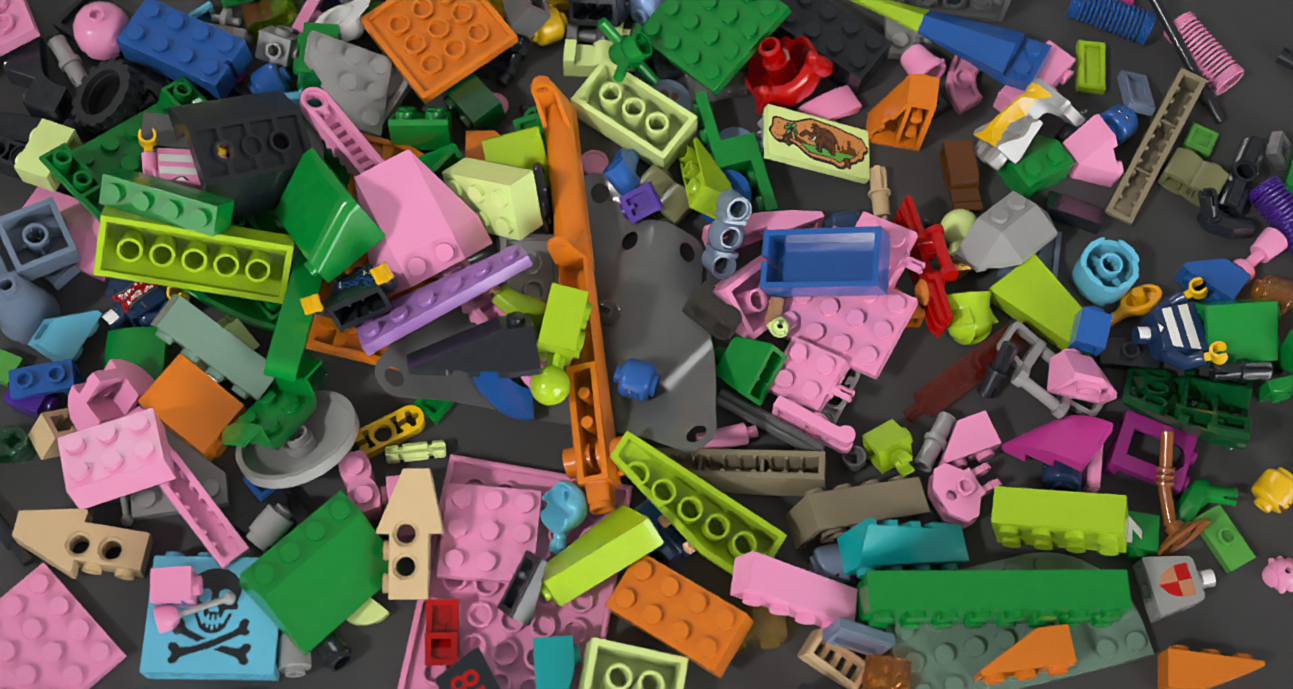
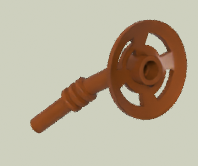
[1155,430,1211,557]

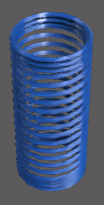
[1066,0,1157,46]

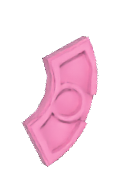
[946,55,982,116]

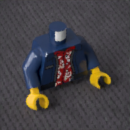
[101,278,190,330]

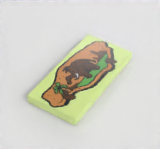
[764,104,870,184]

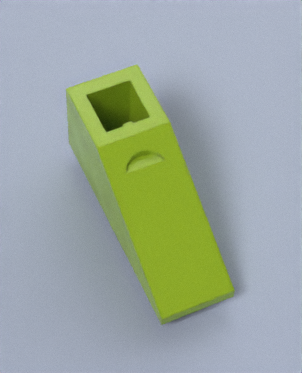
[679,137,732,219]

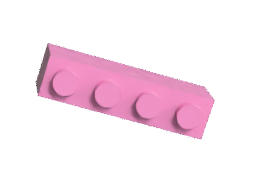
[730,551,858,630]

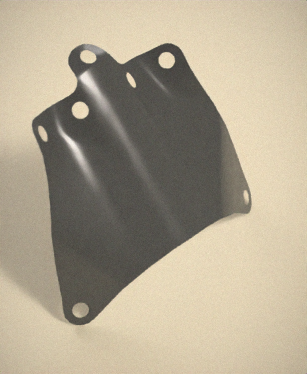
[375,173,717,452]

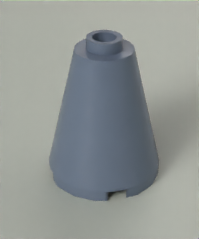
[0,273,61,345]

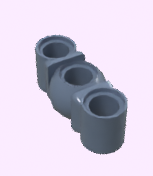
[702,189,752,279]

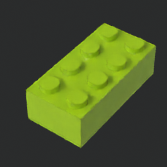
[991,486,1129,556]

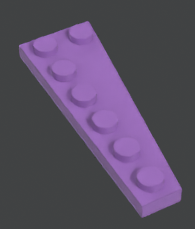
[355,243,533,356]

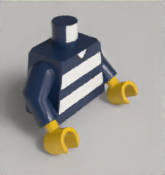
[1132,277,1228,370]

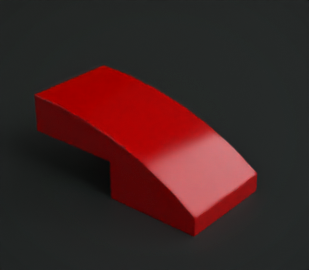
[425,599,459,666]

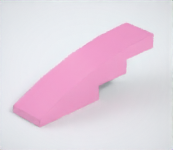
[702,210,825,248]

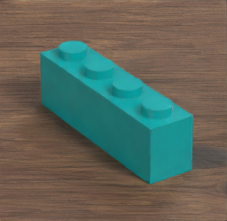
[837,518,969,579]

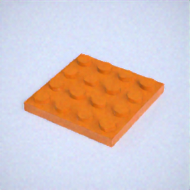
[359,0,518,104]

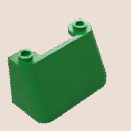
[273,147,386,283]

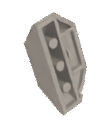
[954,191,1057,272]

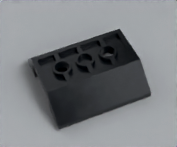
[167,90,312,218]

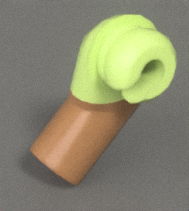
[764,297,790,338]

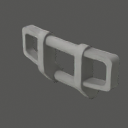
[997,321,1104,419]

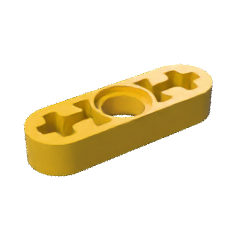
[347,405,425,459]

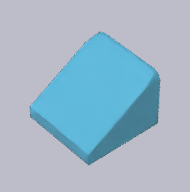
[188,1,215,23]

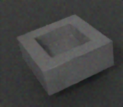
[1265,131,1293,171]

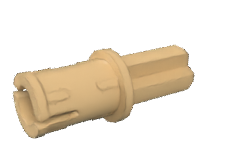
[868,165,891,221]

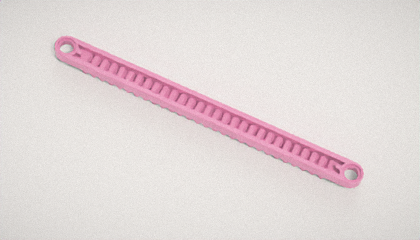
[299,87,546,388]

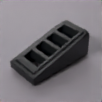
[497,550,547,626]

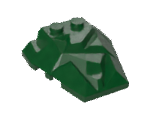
[1122,368,1253,450]

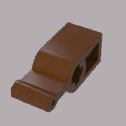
[939,139,983,213]

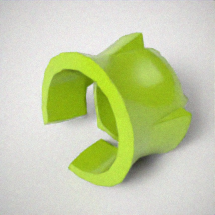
[946,291,998,345]

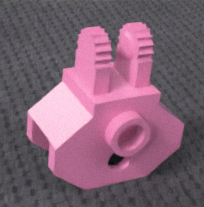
[926,462,1002,530]

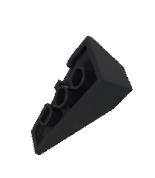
[406,312,541,378]

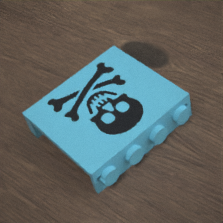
[140,552,280,681]

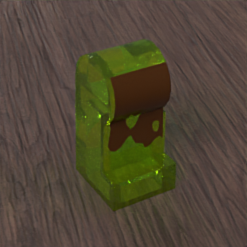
[241,0,298,36]

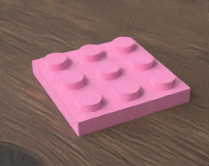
[436,483,542,584]

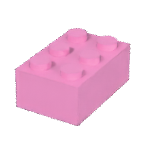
[57,407,176,510]

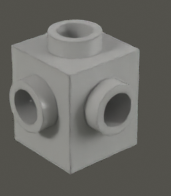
[255,26,300,68]

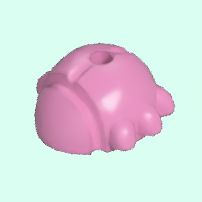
[1262,556,1293,594]

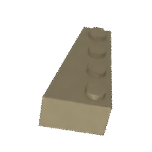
[785,475,930,550]

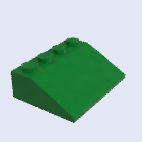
[239,490,403,656]

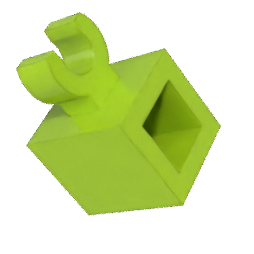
[861,419,914,477]

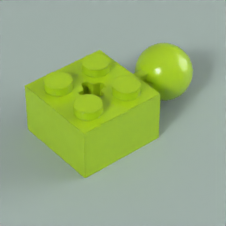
[530,283,592,405]

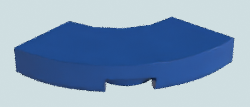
[472,371,534,421]

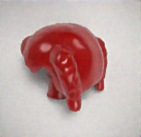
[745,35,833,115]

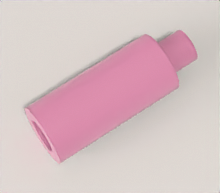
[696,423,758,449]

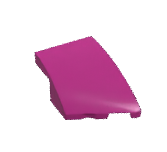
[1000,415,1113,472]

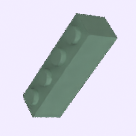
[151,294,275,400]

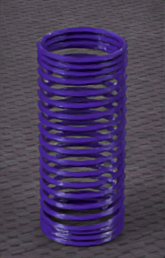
[1247,176,1293,256]

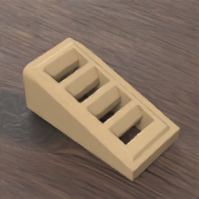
[797,628,871,689]

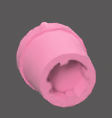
[900,44,946,78]

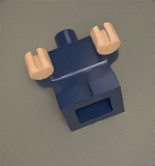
[646,514,696,568]

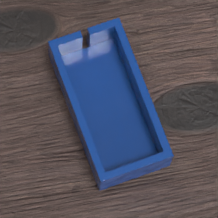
[116,0,252,100]
[760,226,890,297]

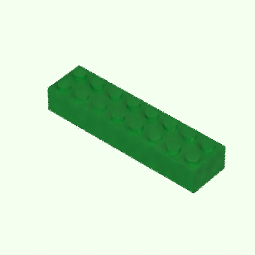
[856,570,1132,629]

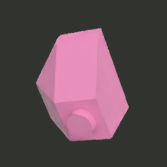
[1062,114,1124,187]
[1047,349,1117,405]

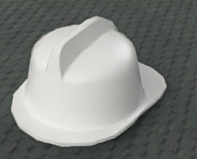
[315,0,370,42]

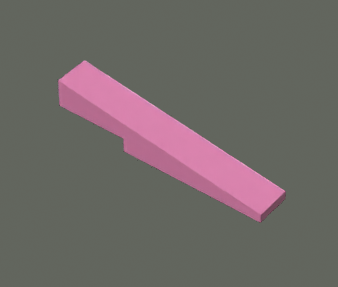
[123,406,250,569]

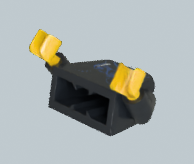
[300,262,399,332]

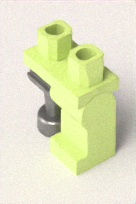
[563,22,635,77]

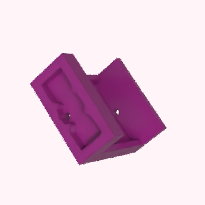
[1101,410,1198,498]

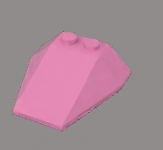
[354,149,493,297]

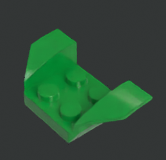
[222,358,323,450]

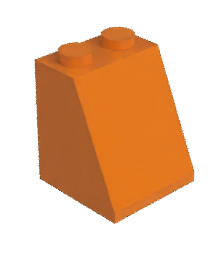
[138,354,247,462]

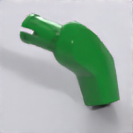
[1174,478,1238,524]

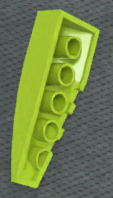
[609,431,787,575]

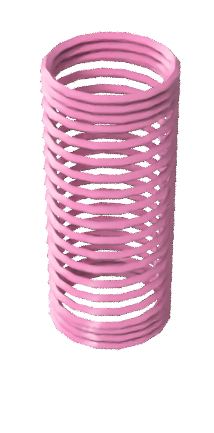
[1163,12,1244,95]

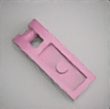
[772,395,855,454]

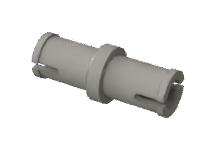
[48,35,87,89]
[913,411,957,472]

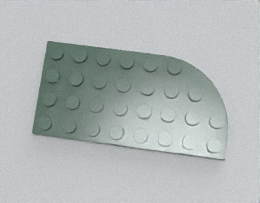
[883,552,1154,689]

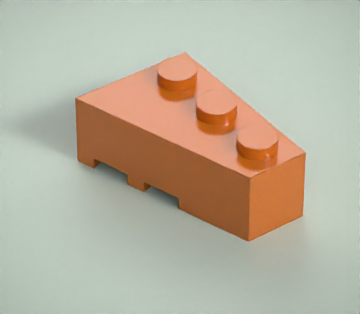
[865,73,940,151]

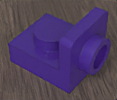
[618,181,664,224]

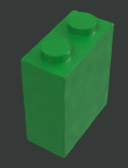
[1195,298,1281,365]

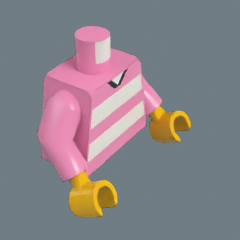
[138,128,230,190]

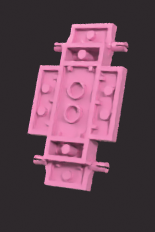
[768,211,925,413]

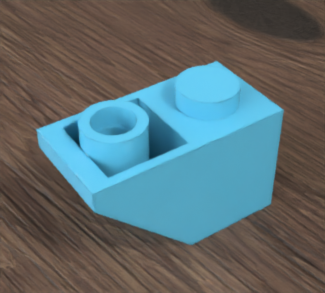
[27,310,102,362]

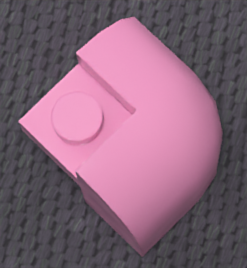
[68,359,155,431]

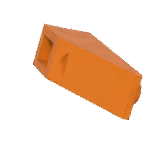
[973,624,1077,685]
[1158,645,1265,689]

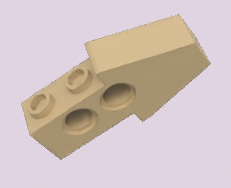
[376,468,444,600]
[12,509,153,580]

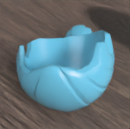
[540,480,588,555]

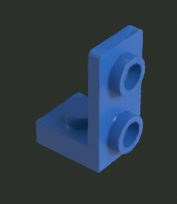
[8,359,83,400]

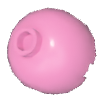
[73,1,130,60]

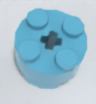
[1071,237,1140,307]

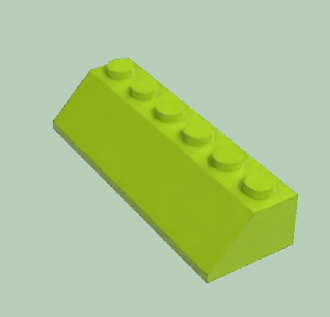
[93,205,294,304]

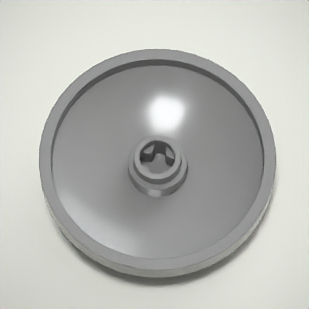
[235,390,359,489]

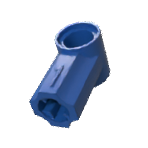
[603,147,641,196]

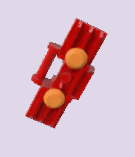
[892,195,959,338]

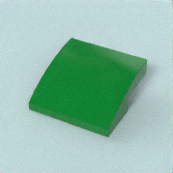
[103,327,168,381]

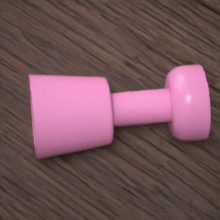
[1232,227,1288,284]

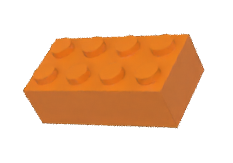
[605,555,754,679]

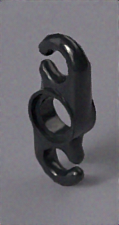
[532,162,553,234]

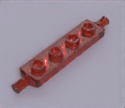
[903,322,1032,422]

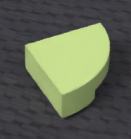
[346,598,390,626]

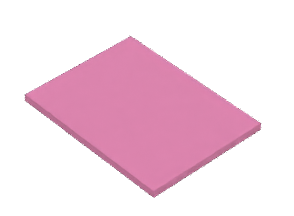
[397,454,633,689]

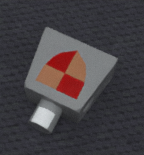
[1132,556,1216,623]

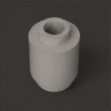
[246,503,294,552]
[277,630,312,678]

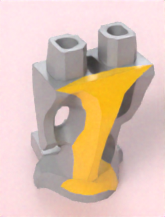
[973,77,1086,171]

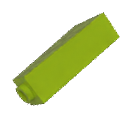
[988,254,1090,356]
[539,504,664,607]

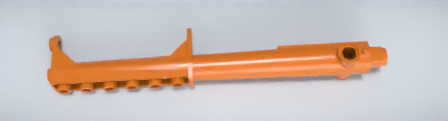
[530,76,625,515]

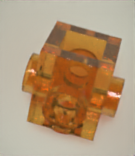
[862,655,912,689]

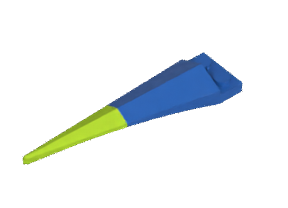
[850,0,1052,91]

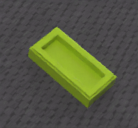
[1076,40,1106,95]

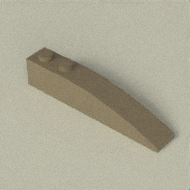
[1104,67,1207,225]
[655,448,826,496]

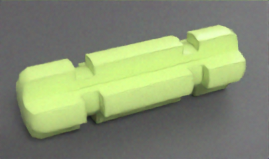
[385,439,447,464]

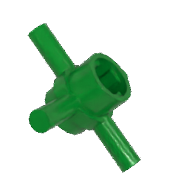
[597,17,659,86]

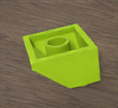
[482,126,550,185]

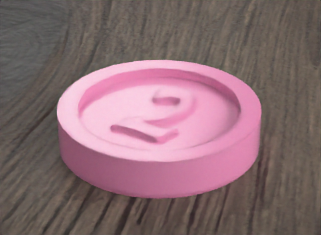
[582,150,609,175]

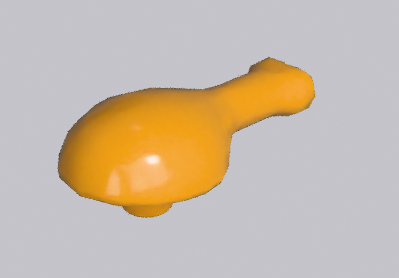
[1110,284,1163,327]

